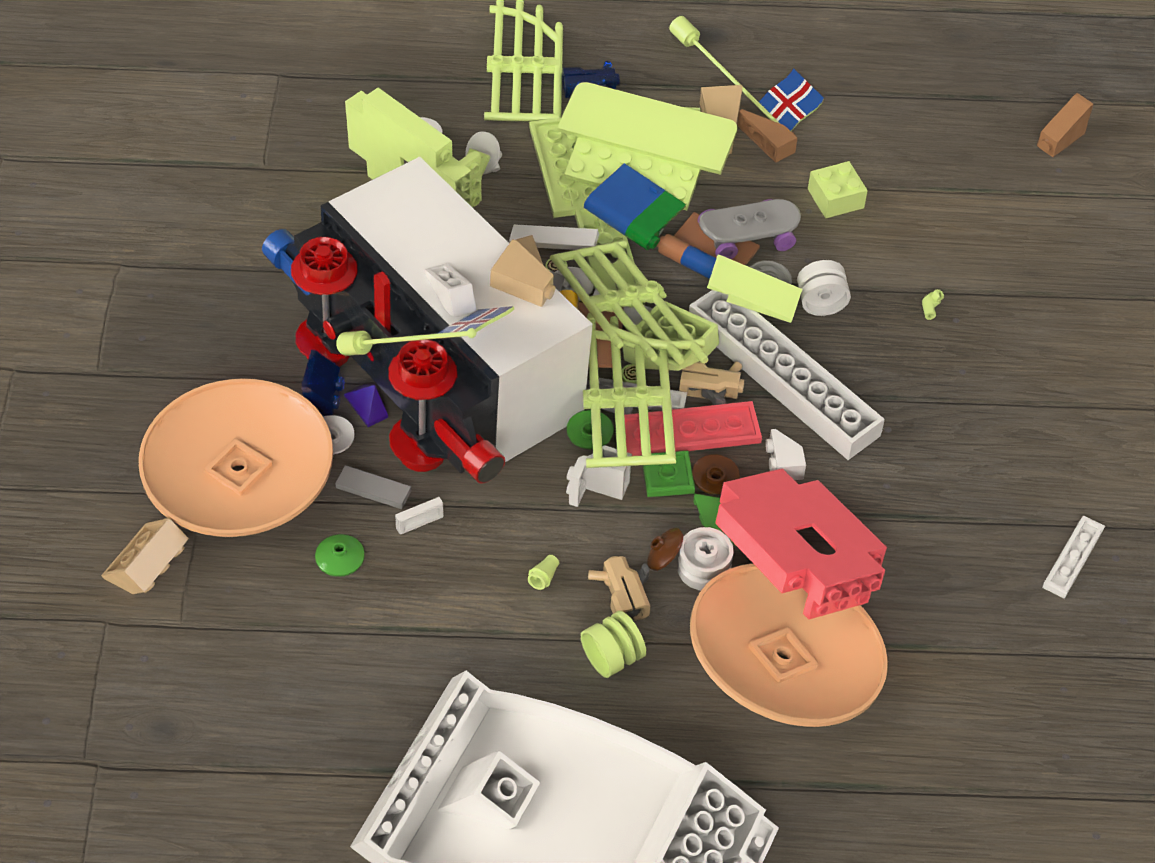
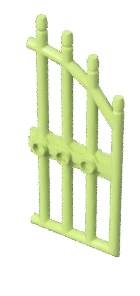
[484,0,563,121]
[550,240,708,364]
[583,313,676,468]

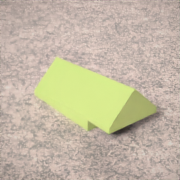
[707,254,802,323]

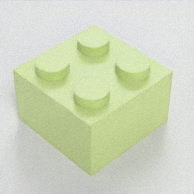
[808,161,868,219]

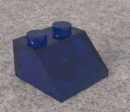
[301,350,345,417]

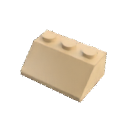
[101,518,189,594]

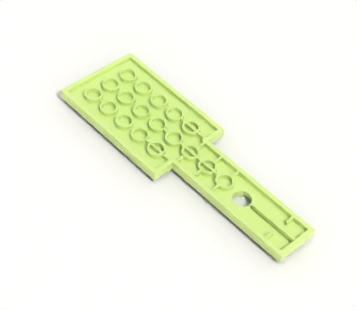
[529,118,645,305]

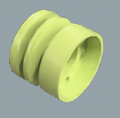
[581,611,646,678]

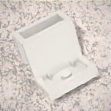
[566,445,632,507]

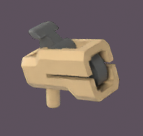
[679,362,745,405]
[588,556,650,621]

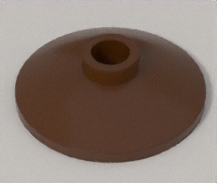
[692,454,740,495]
[647,528,683,571]

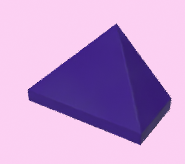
[344,384,388,427]

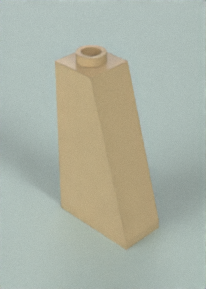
[700,85,743,154]

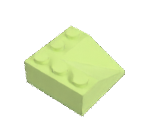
[623,301,719,371]

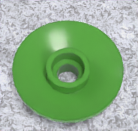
[567,410,614,449]
[315,534,365,577]

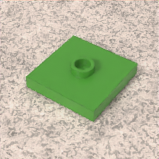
[641,451,695,497]

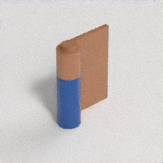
[657,212,760,279]

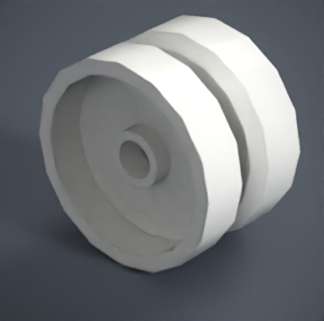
[797,260,851,316]
[677,527,734,591]

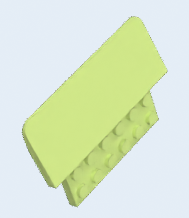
[557,82,737,211]

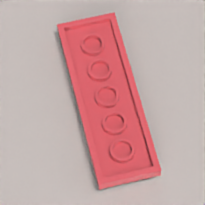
[625,401,762,456]

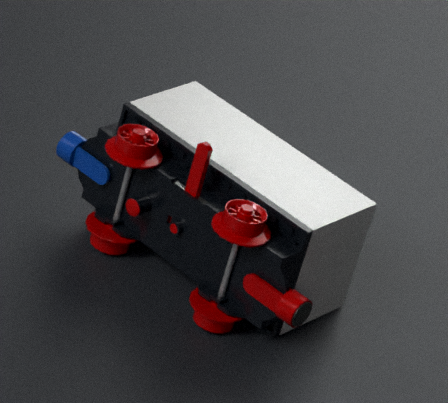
[262,157,593,483]

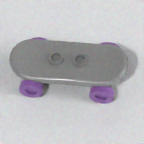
[698,199,801,259]

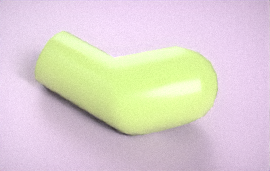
[922,289,944,320]

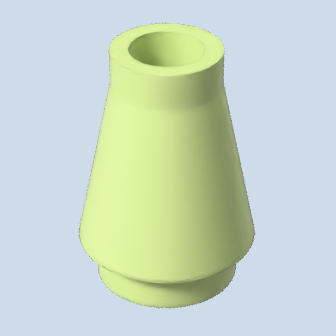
[528,555,559,590]

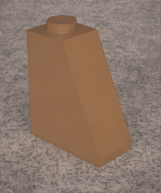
[1037,93,1094,157]

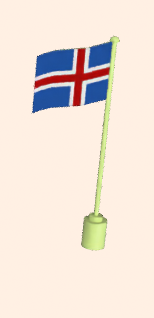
[669,16,824,132]
[337,306,515,356]

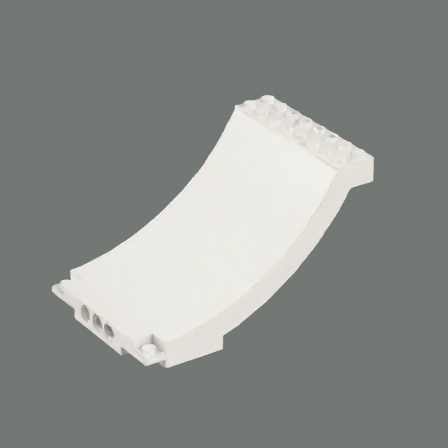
[350,671,779,863]

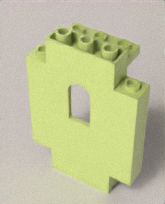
[345,88,482,207]

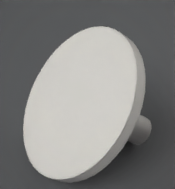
[466,132,502,175]

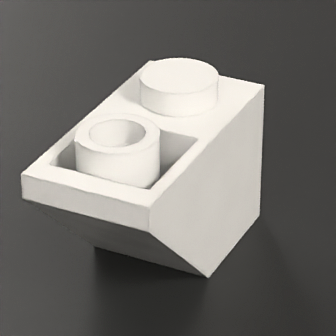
[766,429,806,480]

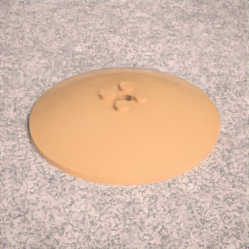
[139,379,333,537]
[690,564,888,727]

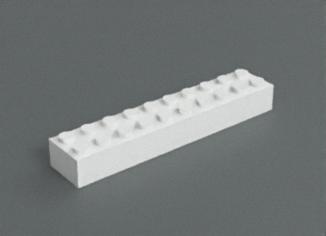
[689,290,885,460]

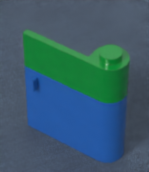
[584,163,686,251]

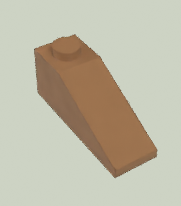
[737,109,797,163]

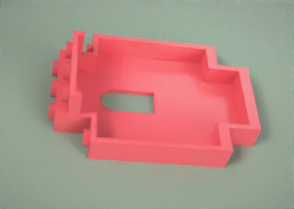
[716,468,887,619]

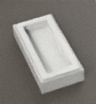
[395,497,444,534]

